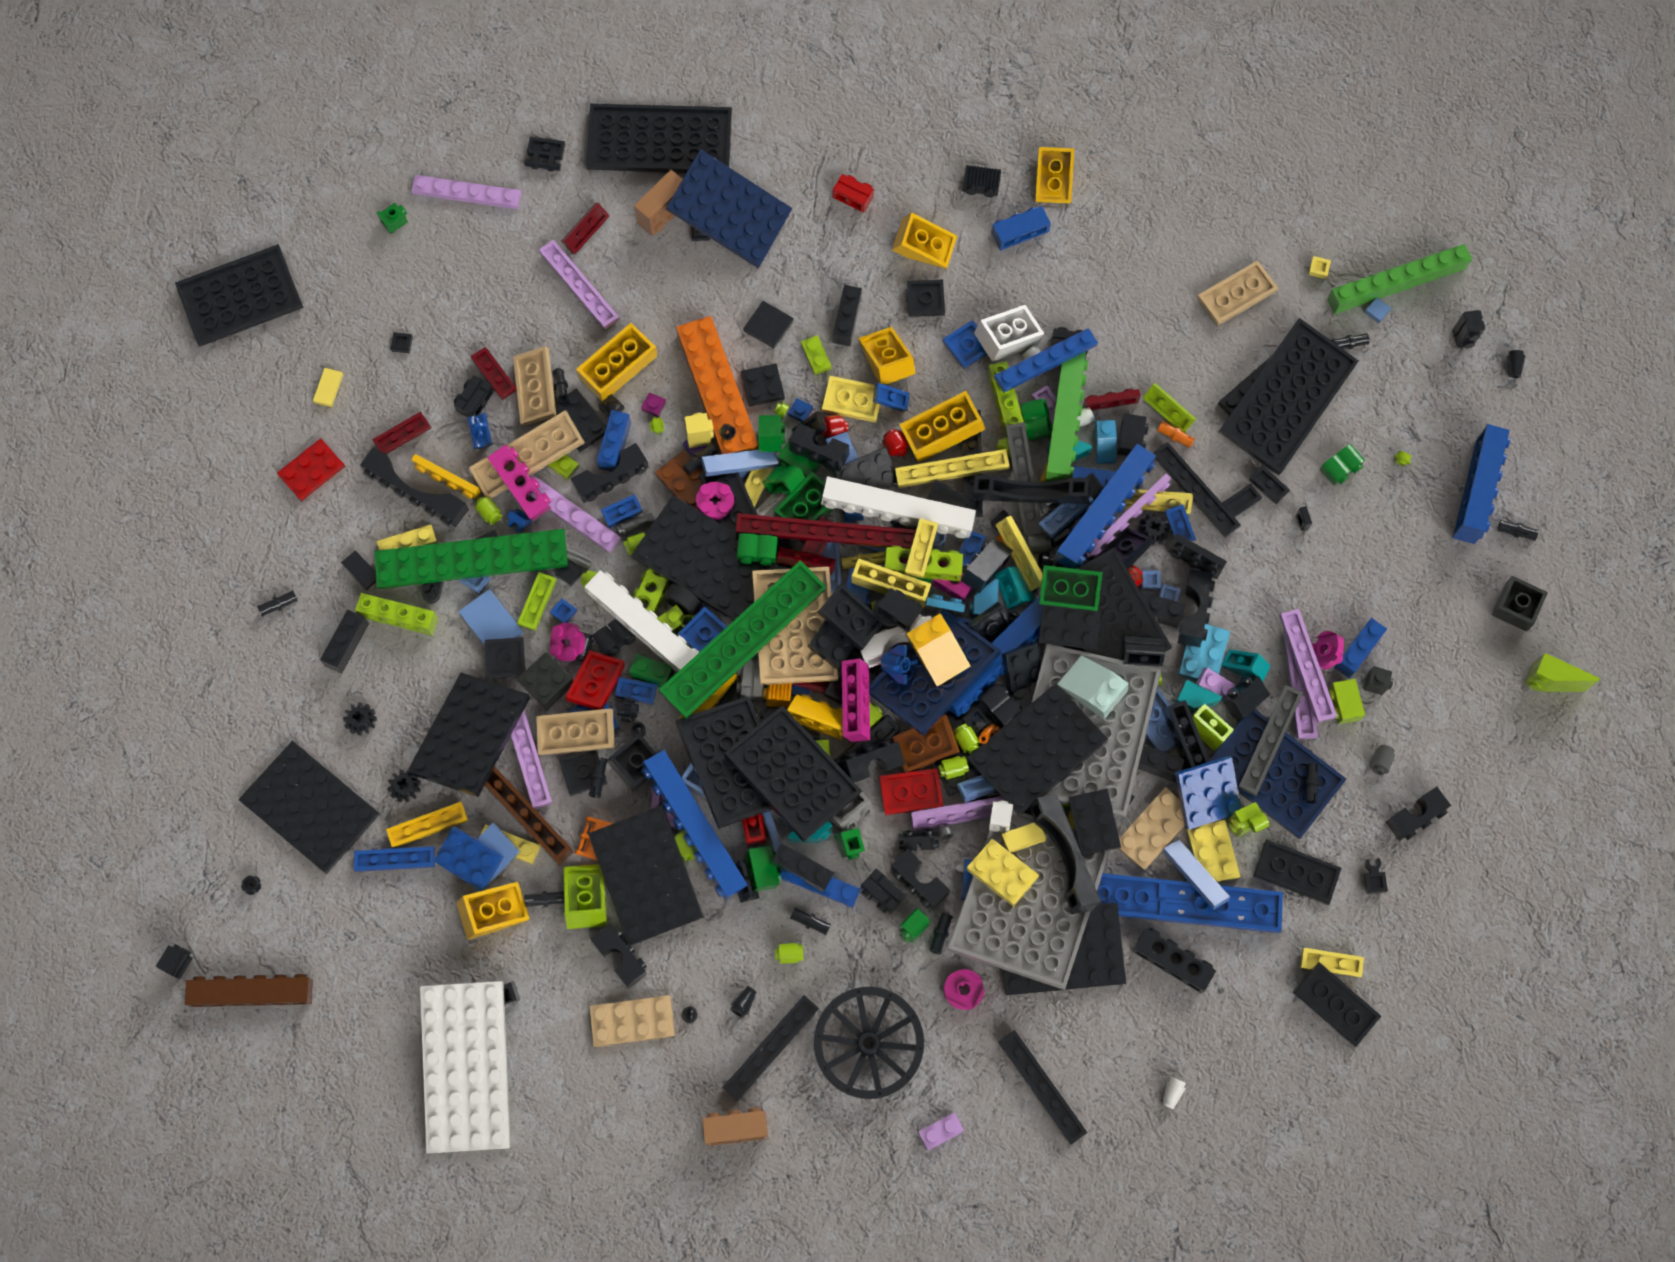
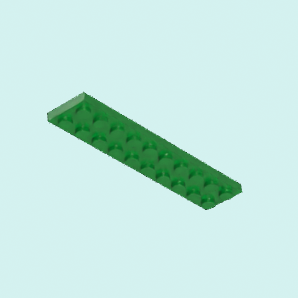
[374,529,568,589]
[659,560,827,719]

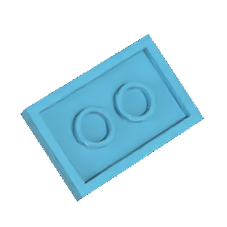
[1178,624,1230,681]

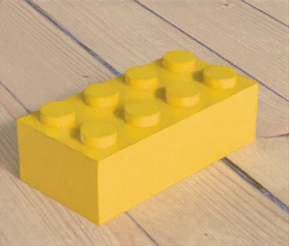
[576,323,658,402]
[899,391,985,463]

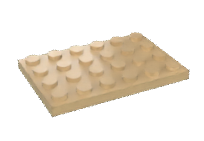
[752,567,838,685]

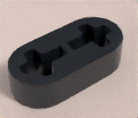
[422,582,444,604]

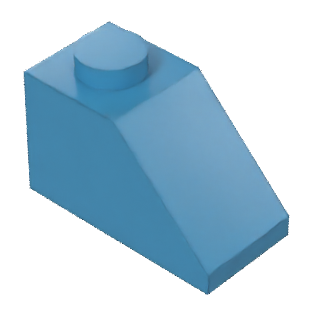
[1094,420,1117,464]
[969,579,999,620]

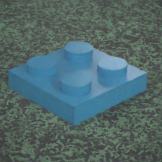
[926,594,965,612]

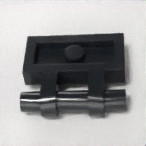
[525,137,566,172]

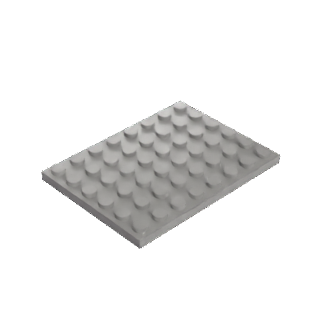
[1032,644,1161,818]
[948,810,1110,990]

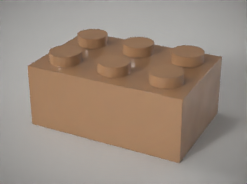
[634,170,683,236]
[703,1107,769,1146]

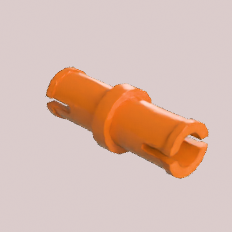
[1157,421,1195,449]

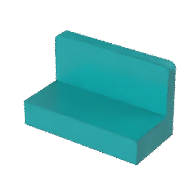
[995,567,1035,609]

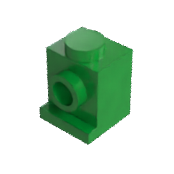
[376,203,408,234]
[834,828,865,860]

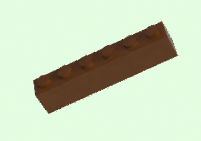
[485,766,574,866]
[184,974,313,1007]

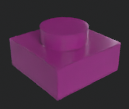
[641,392,666,417]

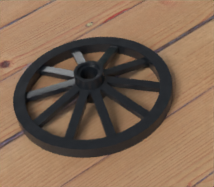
[814,987,924,1099]

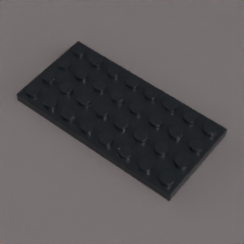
[586,103,732,173]
[1218,318,1359,475]
[631,495,792,621]

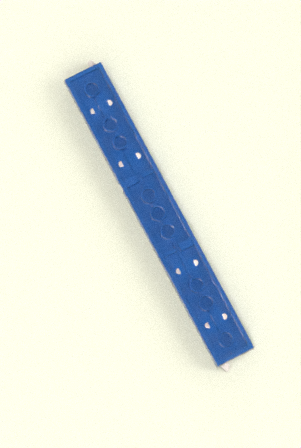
[956,859,1288,933]

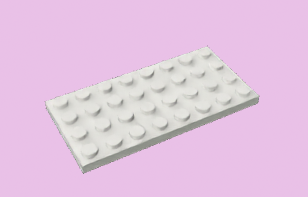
[420,981,510,1154]

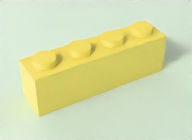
[851,559,931,608]

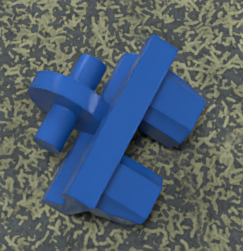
[467,413,493,449]

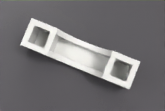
[861,615,932,668]

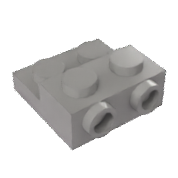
[831,793,873,832]

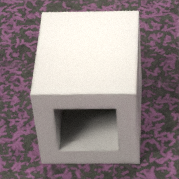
[989,801,1013,833]

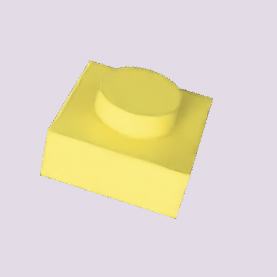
[1308,256,1331,279]

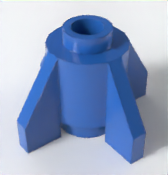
[881,645,918,684]

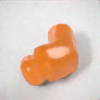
[979,724,1001,744]

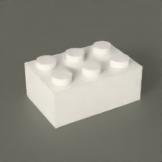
[974,305,1044,362]

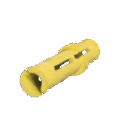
[841,551,886,570]

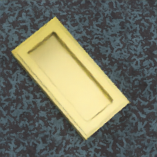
[313,368,343,407]
[1001,822,1046,853]

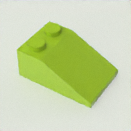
[1524,653,1600,692]
[564,864,607,929]

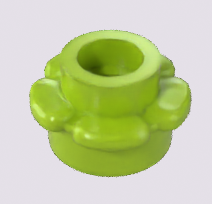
[773,401,789,419]
[650,417,664,435]
[1393,450,1412,466]

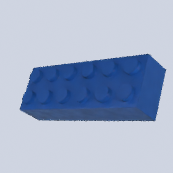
[1452,424,1511,544]

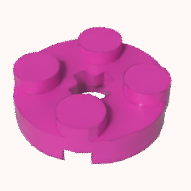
[696,482,734,520]
[550,623,585,661]
[1312,631,1344,670]
[944,969,985,1010]

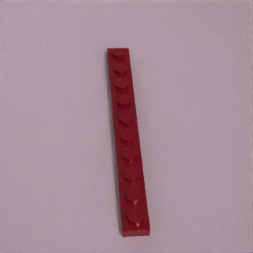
[736,513,916,549]

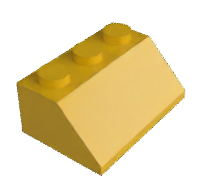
[788,694,844,740]

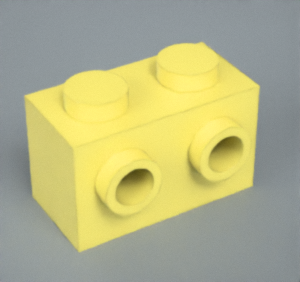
[685,413,714,449]

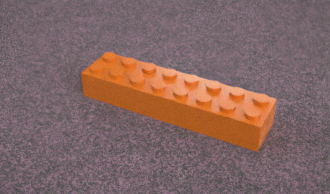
[676,316,759,455]

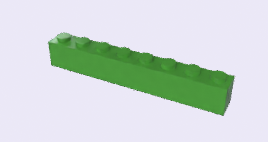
[1327,244,1472,314]
[1045,352,1088,482]

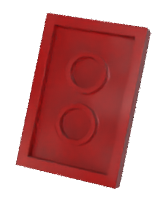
[277,438,346,502]
[565,650,625,710]
[879,768,943,816]

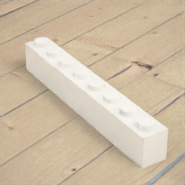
[821,477,976,538]
[585,570,699,672]

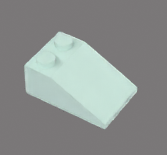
[1057,655,1128,720]

